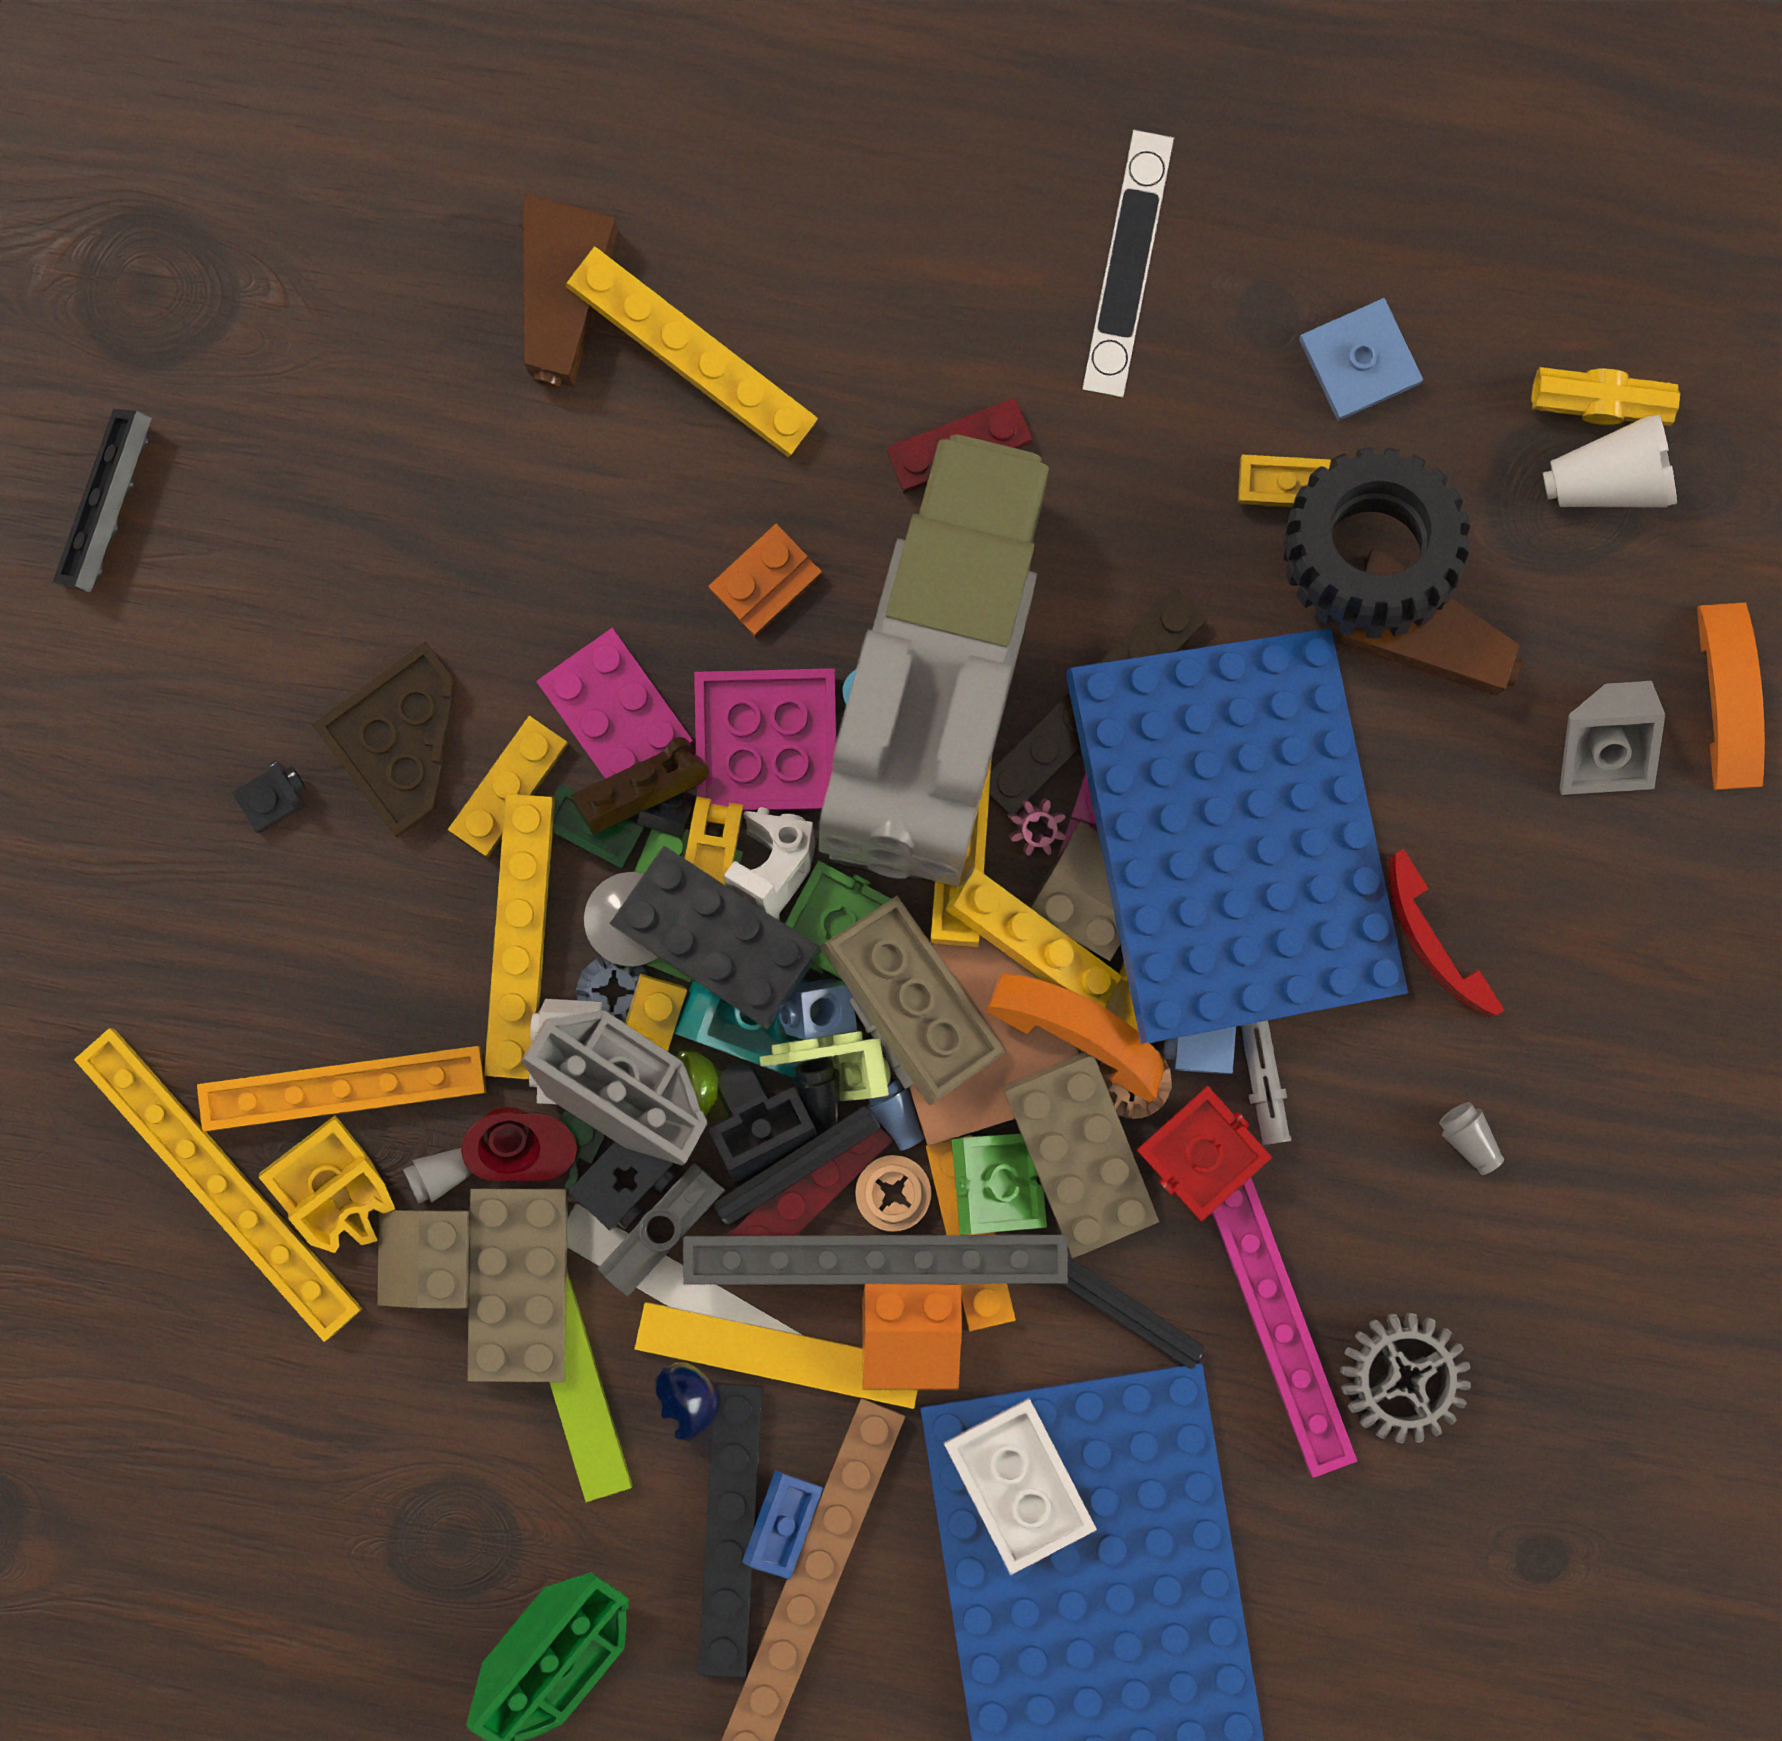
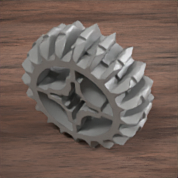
[1340,1313,1471,1443]

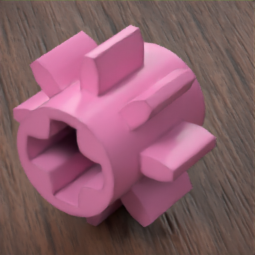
[1008,798,1066,856]

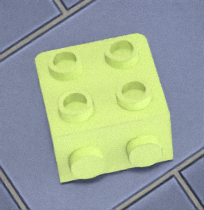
[759,1031,890,1101]

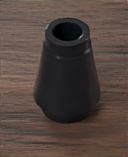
[793,1058,840,1132]

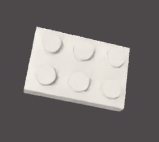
[944,1398,1097,1575]

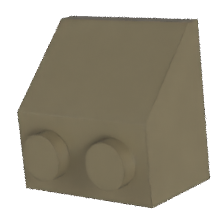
[1030,820,1120,961]
[377,1210,470,1308]

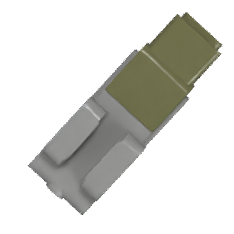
[819,435,1049,887]

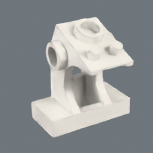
[724,807,815,921]

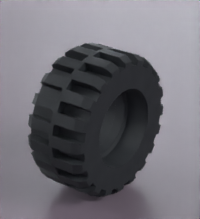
[1283,447,1471,638]

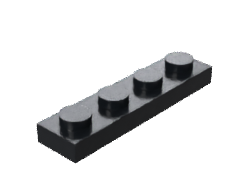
[53,409,152,593]

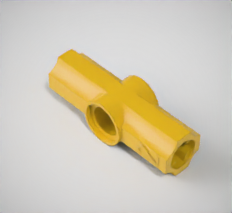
[1531,367,1680,426]

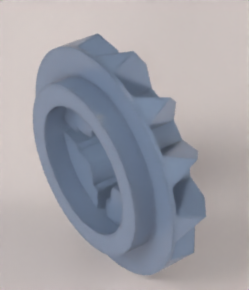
[576,957,648,1024]

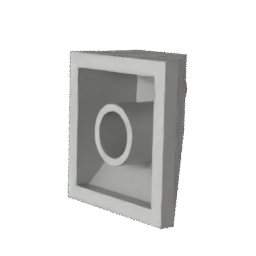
[1560,681,1665,795]

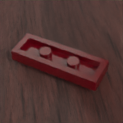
[886,398,1032,494]

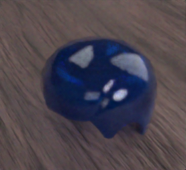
[655,1362,719,1441]

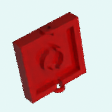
[1136,1086,1272,1222]

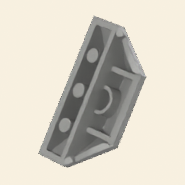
[521,1010,707,1165]

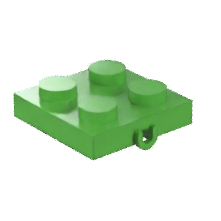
[785,861,891,980]
[952,1134,1047,1235]

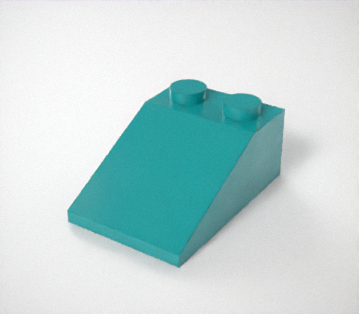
[674,980,832,1078]

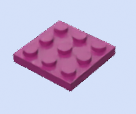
[694,668,837,812]

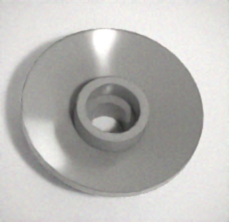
[584,872,659,967]

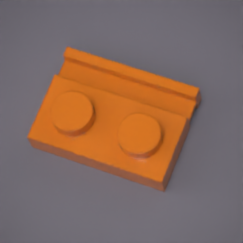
[708,524,823,637]

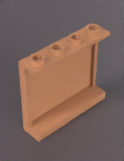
[909,935,1078,1146]

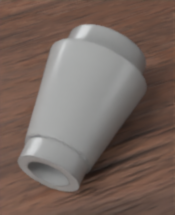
[1439,1102,1504,1175]
[403,1148,473,1204]

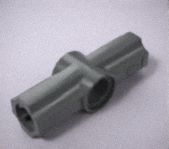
[598,1162,725,1296]

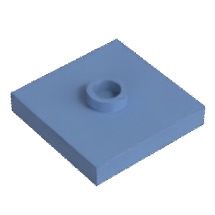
[1299,298,1423,421]

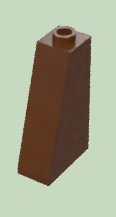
[523,193,619,389]
[1338,548,1522,696]

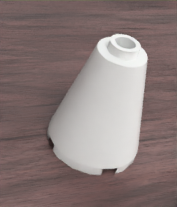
[1543,415,1677,507]

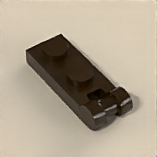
[571,737,709,835]

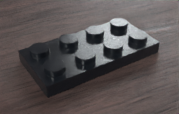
[609,846,822,1030]

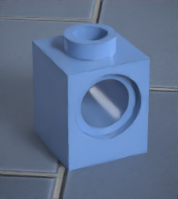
[779,978,857,1040]
[1164,1027,1236,1075]

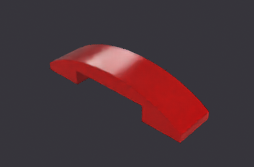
[1388,849,1505,1018]

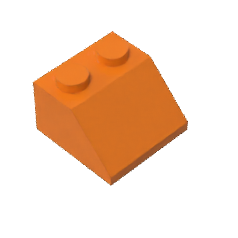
[862,1284,962,1390]

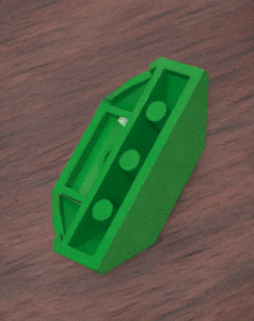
[466,1572,629,1741]

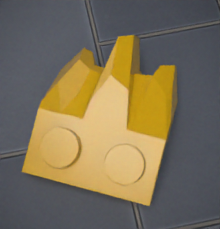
[259,1116,395,1253]

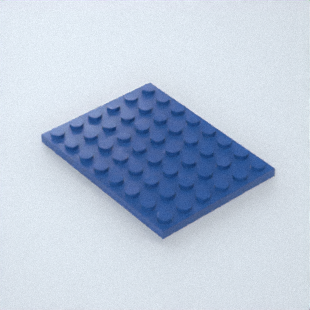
[1065,628,1408,1045]
[920,1362,1264,1741]

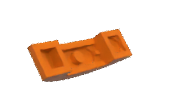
[1697,603,1765,790]
[986,973,1166,1103]

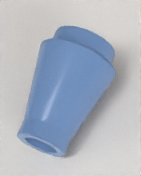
[867,1077,925,1150]

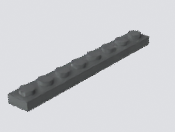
[683,1235,1068,1285]

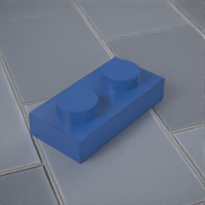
[742,1470,823,1579]

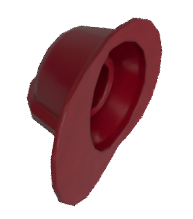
[461,1106,577,1181]

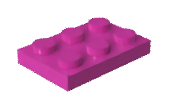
[536,628,694,779]

